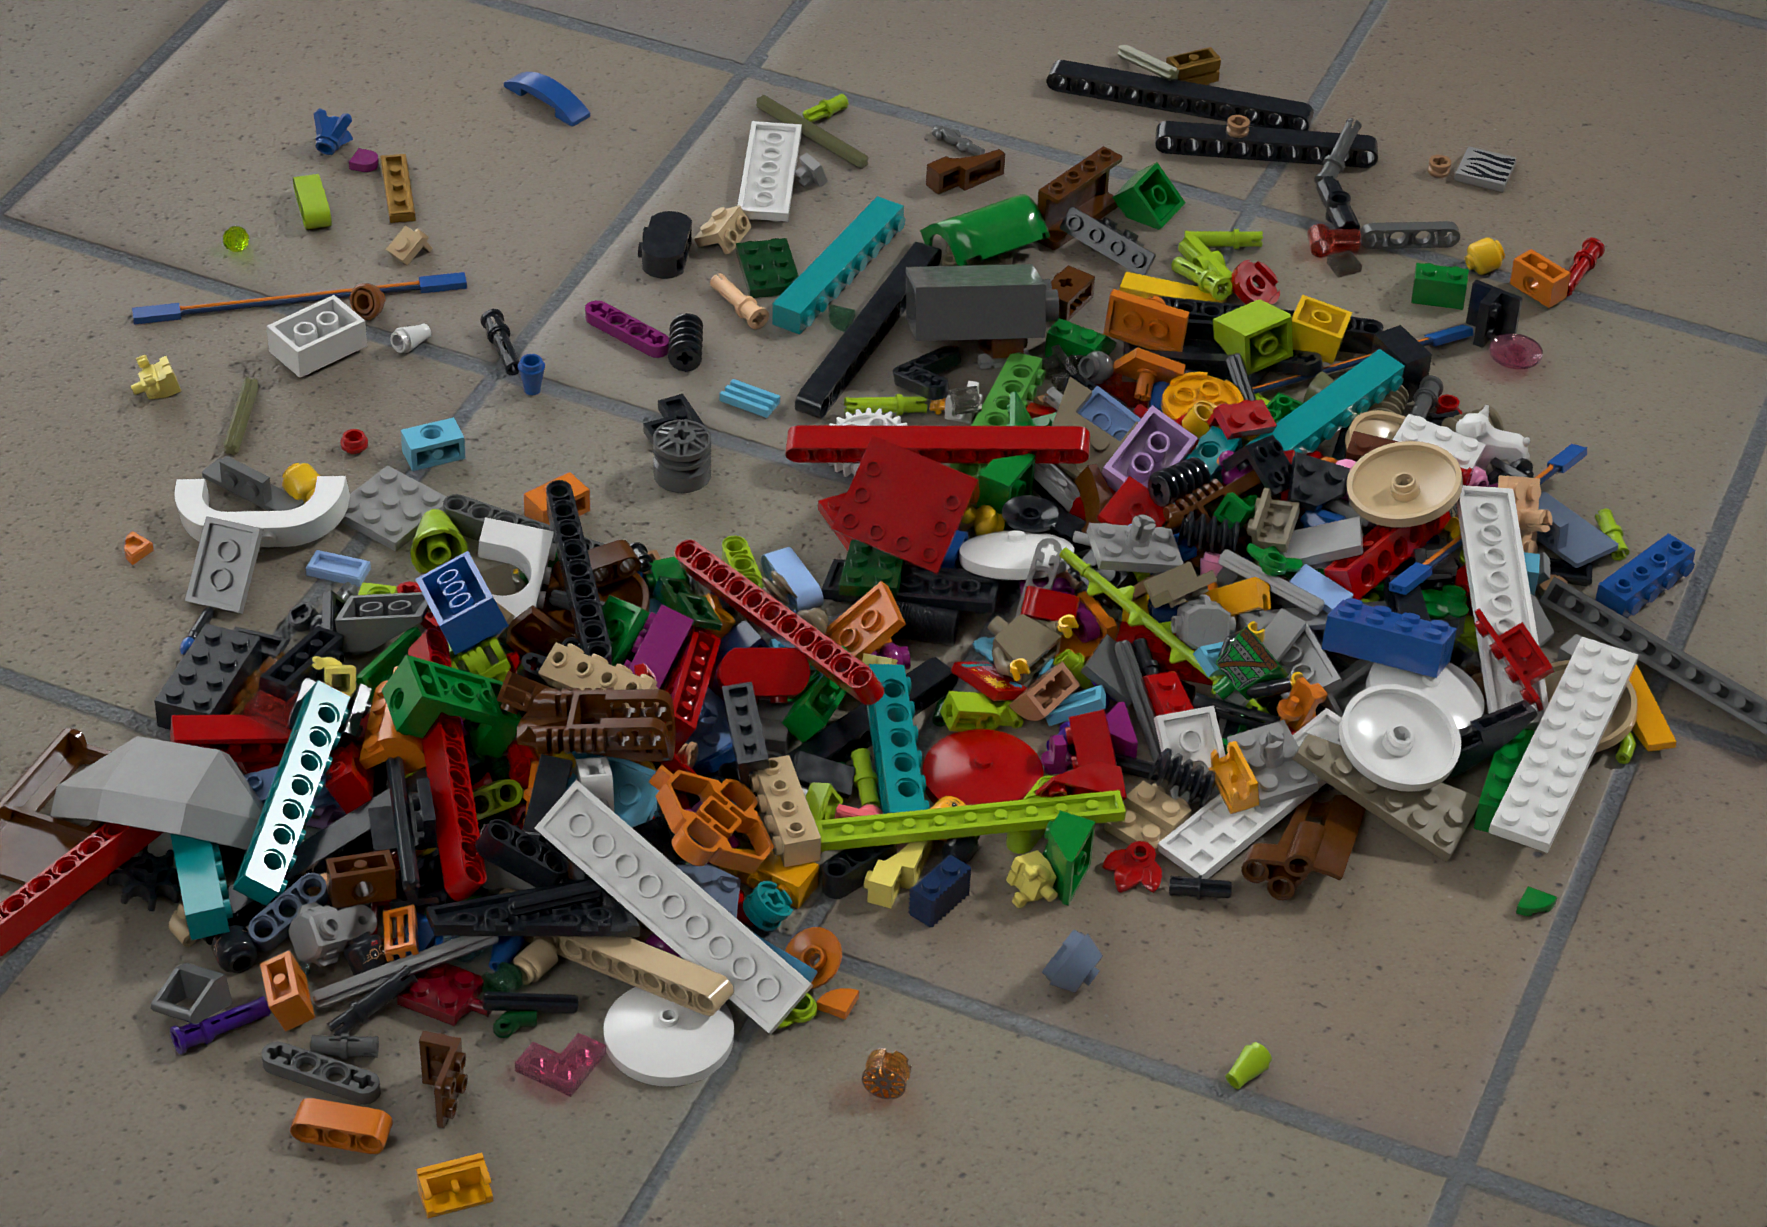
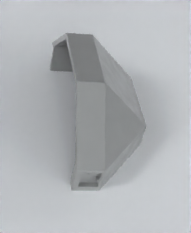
[50,736,264,851]

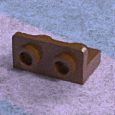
[506,605,576,657]

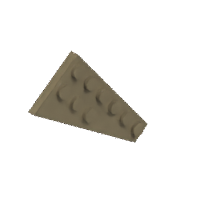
[1292,733,1480,862]

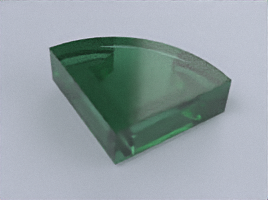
[829,304,855,332]

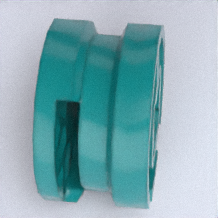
[743,881,793,931]

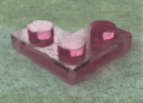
[515,1033,606,1097]

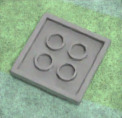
[340,465,447,552]

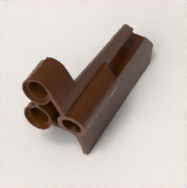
[1241,795,1366,901]

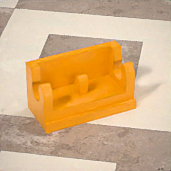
[1205,577,1271,617]
[1208,741,1259,814]
[416,1152,493,1219]

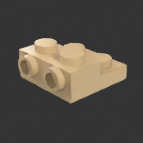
[1104,780,1192,856]

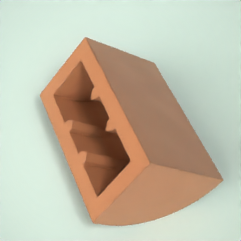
[1009,662,1081,721]

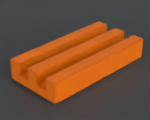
[383,905,419,961]

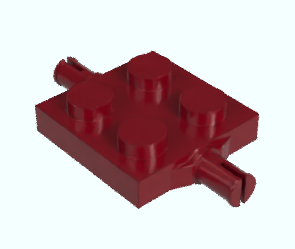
[397,962,492,1026]

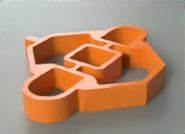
[649,765,775,874]

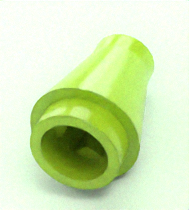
[1225,1042,1272,1089]

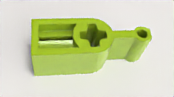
[940,691,1024,732]

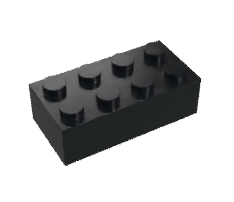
[154,624,263,730]

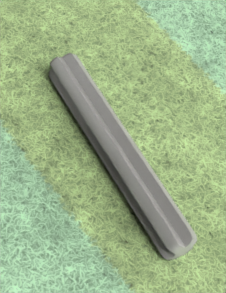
[1218,549,1325,615]

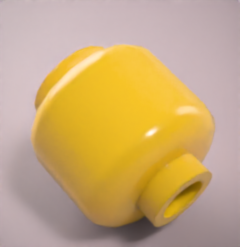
[1464,237,1505,275]
[282,463,320,504]

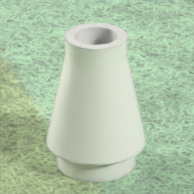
[390,323,431,353]

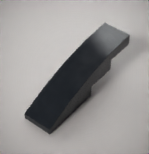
[1442,700,1538,782]

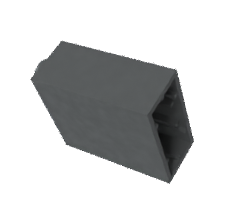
[906,264,1059,341]

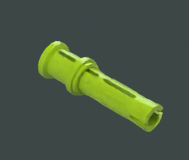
[1171,256,1232,300]

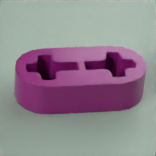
[1071,600,1100,643]

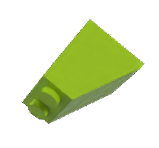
[1213,299,1293,375]

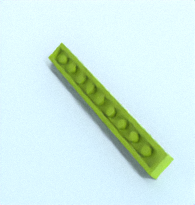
[815,790,1126,851]

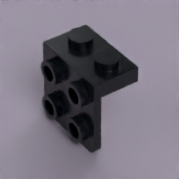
[287,678,372,750]

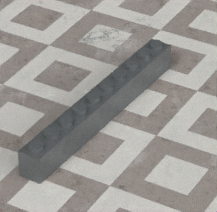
[1539,576,1767,735]

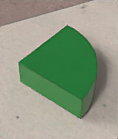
[1516,886,1557,916]

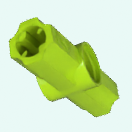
[1178,234,1233,295]

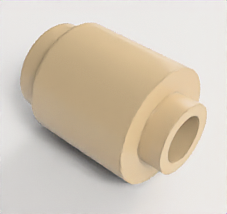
[511,939,558,985]

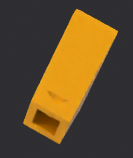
[719,848,819,909]

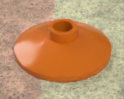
[785,927,842,989]

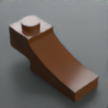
[926,149,1005,195]
[1074,464,1113,548]

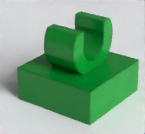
[1213,492,1253,530]

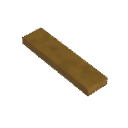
[380,154,416,223]

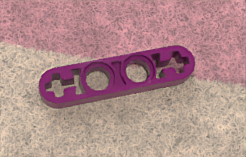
[585,300,669,358]

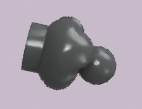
[1079,351,1114,384]

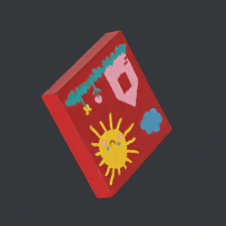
[951,661,1027,701]

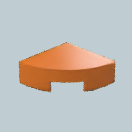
[124,531,154,565]
[816,988,859,1020]

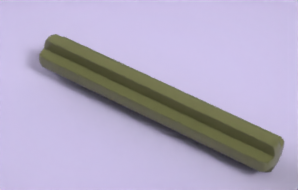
[1117,44,1179,81]
[223,377,259,455]

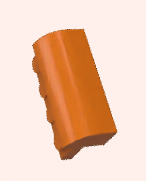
[359,666,426,776]

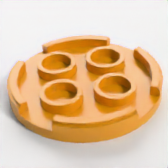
[1161,372,1244,421]

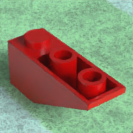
[1035,761,1127,801]

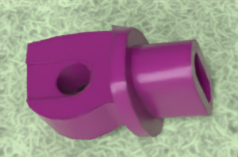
[1041,734,1072,775]

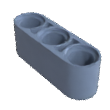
[248,873,329,951]

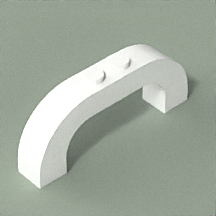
[175,476,350,548]

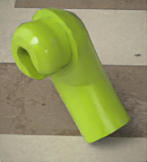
[1615,732,1637,764]

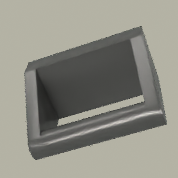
[151,962,233,1024]

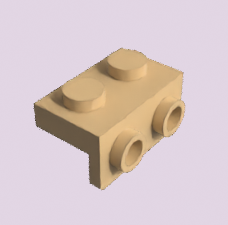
[694,205,751,254]

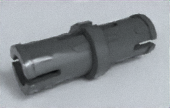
[310,1033,379,1060]

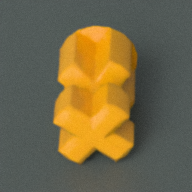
[929,398,946,415]

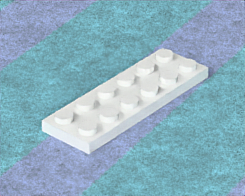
[737,121,802,222]

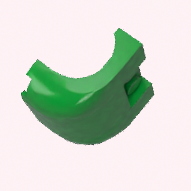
[920,194,1050,266]

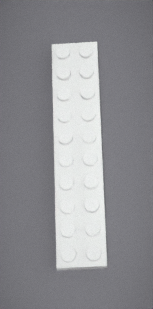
[1456,485,1549,730]
[1489,637,1638,853]
[535,780,813,1034]

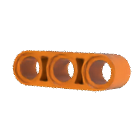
[290,1098,393,1154]

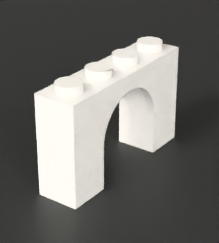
[478,517,557,639]

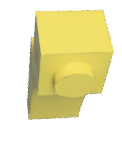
[864,840,933,909]

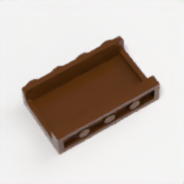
[1037,146,1122,251]

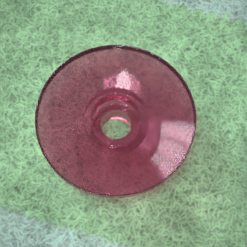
[1489,334,1543,369]

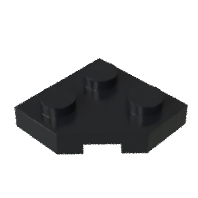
[1287,452,1350,512]

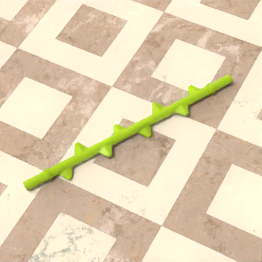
[1059,547,1270,722]

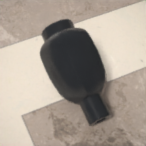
[942,835,980,864]

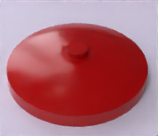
[922,729,1044,805]

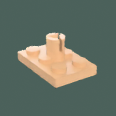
[1498,475,1552,554]

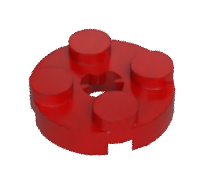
[1230,260,1280,305]

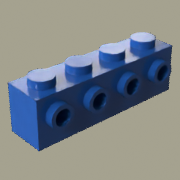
[1595,533,1696,618]

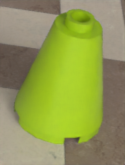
[410,509,468,574]

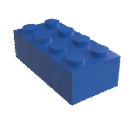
[416,551,509,655]
[1321,598,1457,678]

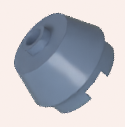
[1042,929,1103,993]

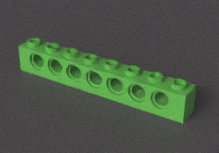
[949,353,1045,507]

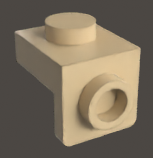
[386,225,433,266]

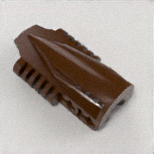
[1163,470,1281,575]
[517,687,676,762]

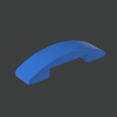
[504,72,590,127]

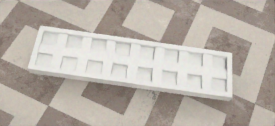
[1158,708,1341,879]

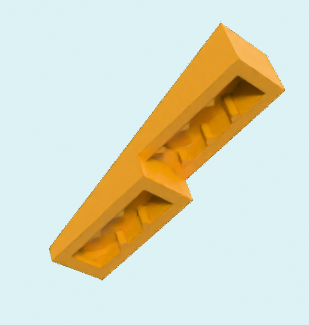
[1629,664,1677,752]

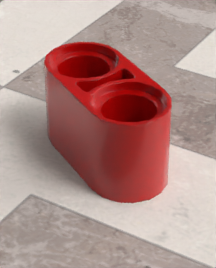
[1020,586,1081,621]

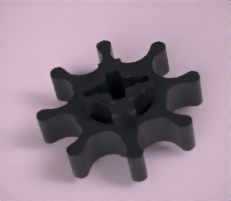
[107,845,181,911]

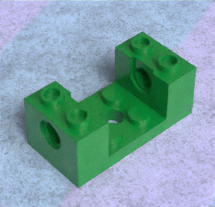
[382,655,522,759]

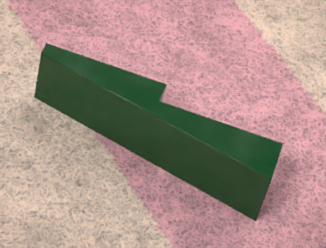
[652,576,722,631]

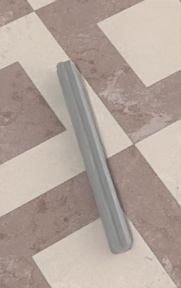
[312,936,498,1009]

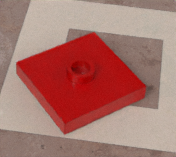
[1096,476,1167,528]

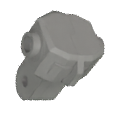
[1171,594,1236,650]
[288,902,377,967]

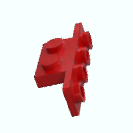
[1474,608,1555,712]

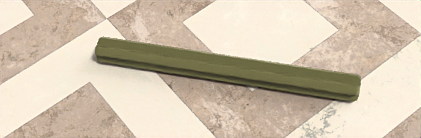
[756,95,869,169]

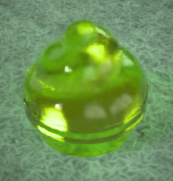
[223,226,249,252]

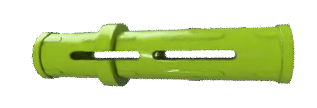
[1184,229,1263,249]
[844,394,927,416]

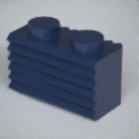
[908,855,971,927]

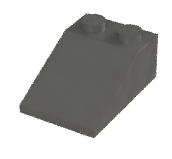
[335,592,430,655]

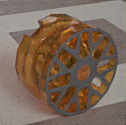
[861,1048,912,1099]

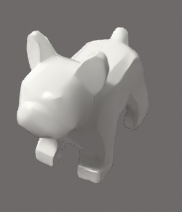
[1456,405,1530,471]

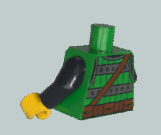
[1212,621,1303,700]

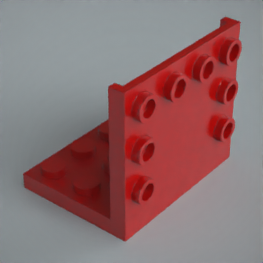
[831,435,980,575]

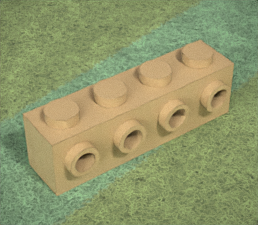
[538,642,659,708]
[749,755,821,867]

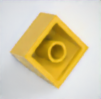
[1292,295,1353,364]

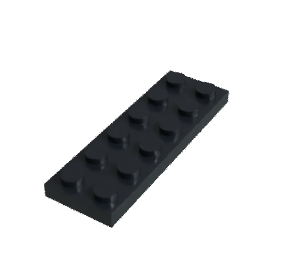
[821,559,1003,614]

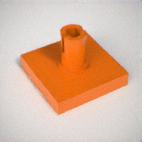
[1113,347,1186,401]

